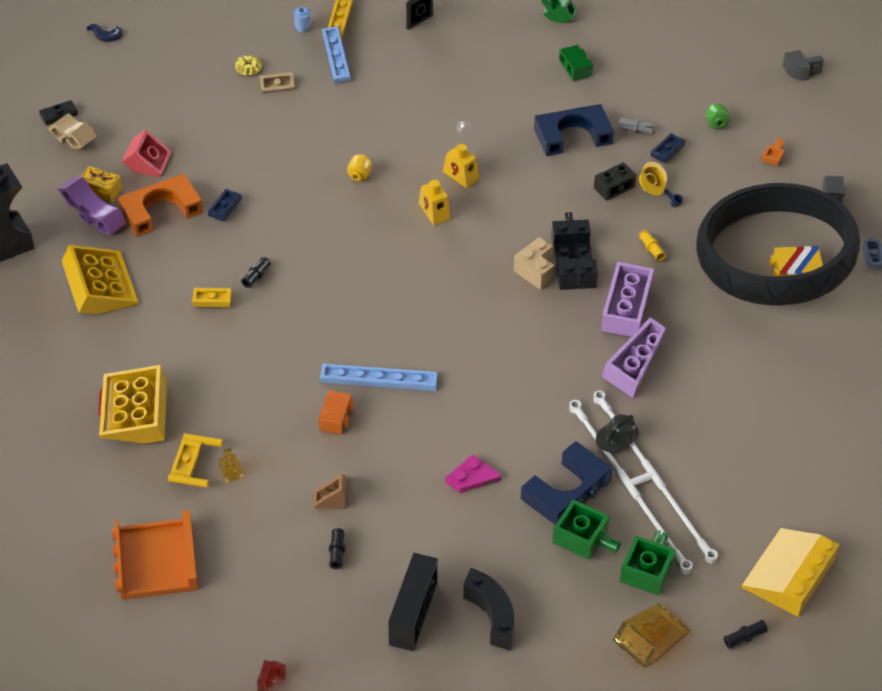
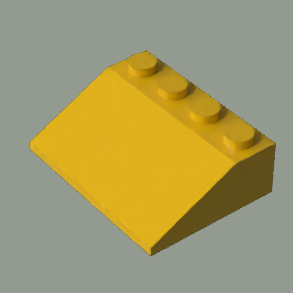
[61,245,139,315]
[99,365,167,444]
[741,528,840,617]

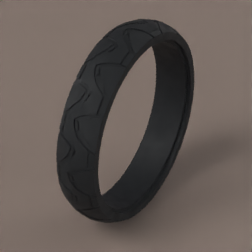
[696,183,861,306]

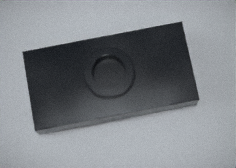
[39,100,78,125]

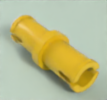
[639,230,667,262]

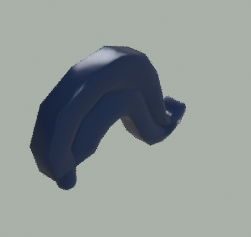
[86,24,122,42]

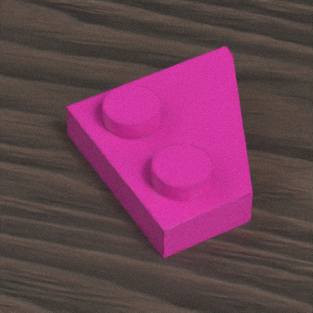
[445,454,501,493]

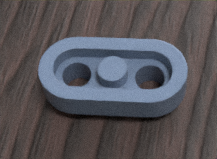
[862,238,882,270]

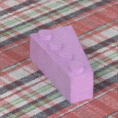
[602,318,666,398]

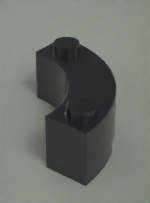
[463,568,514,651]

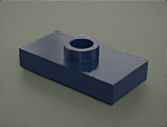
[651,133,685,164]
[207,189,242,222]

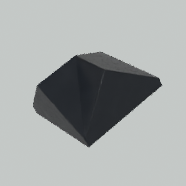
[406,0,433,30]

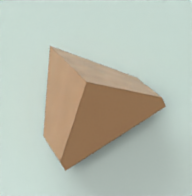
[313,474,347,509]

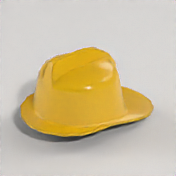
[638,162,667,196]

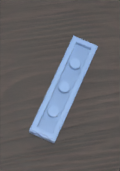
[322,26,351,83]

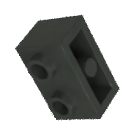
[594,162,636,201]

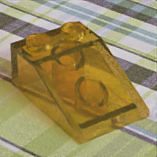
[613,603,690,668]

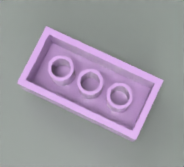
[601,262,654,337]

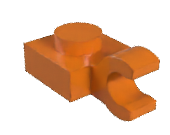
[761,138,785,166]

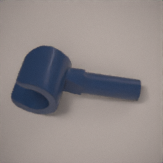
[664,189,683,207]

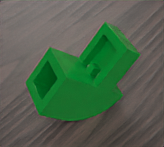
[541,0,578,23]

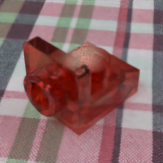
[257,660,286,691]

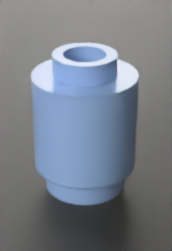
[294,7,311,32]

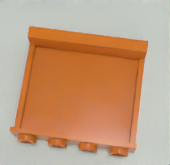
[112,510,198,600]

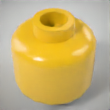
[347,154,372,181]

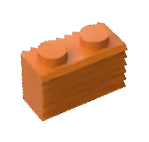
[318,390,355,435]

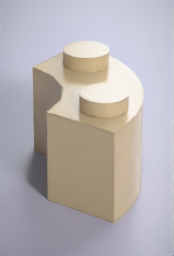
[48,113,97,149]

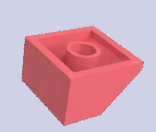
[122,129,172,177]

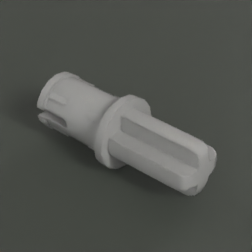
[618,118,654,134]

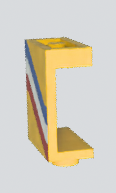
[770,246,823,276]

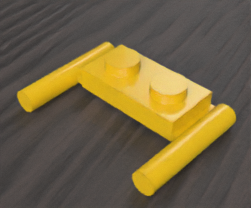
[168,433,223,488]

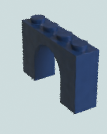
[534,104,614,156]
[521,441,612,525]

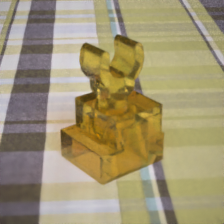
[219,448,243,483]

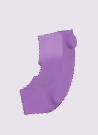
[58,177,127,235]

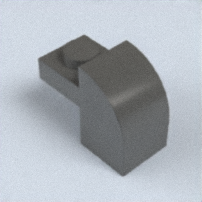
[782,50,824,80]
[822,176,846,204]

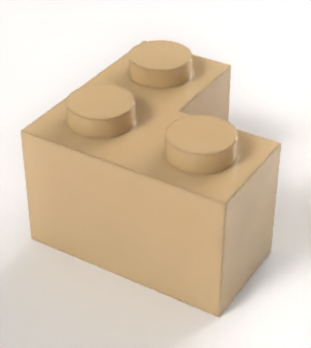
[513,237,554,290]

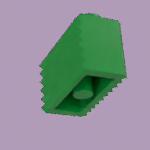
[559,44,593,81]

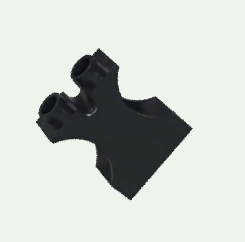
[0,163,35,262]

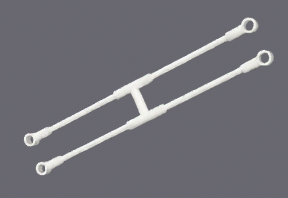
[569,391,718,575]

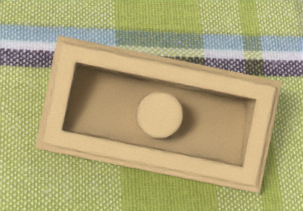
[259,72,295,93]

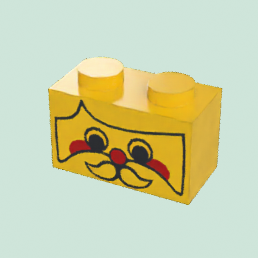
[80,166,122,202]

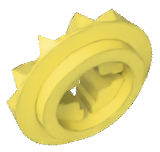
[235,55,262,75]

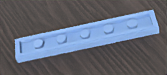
[320,364,438,391]

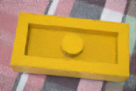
[192,288,232,307]

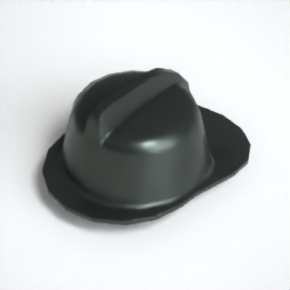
[596,414,639,452]

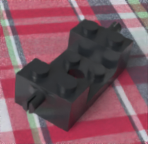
[551,212,598,290]

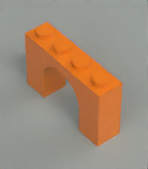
[117,173,203,237]

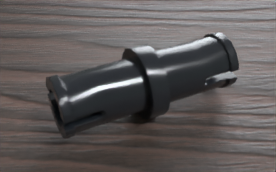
[241,257,271,288]
[329,528,345,569]
[724,619,768,649]

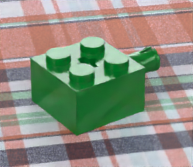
[552,499,621,560]
[619,531,676,596]

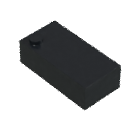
[388,552,438,652]

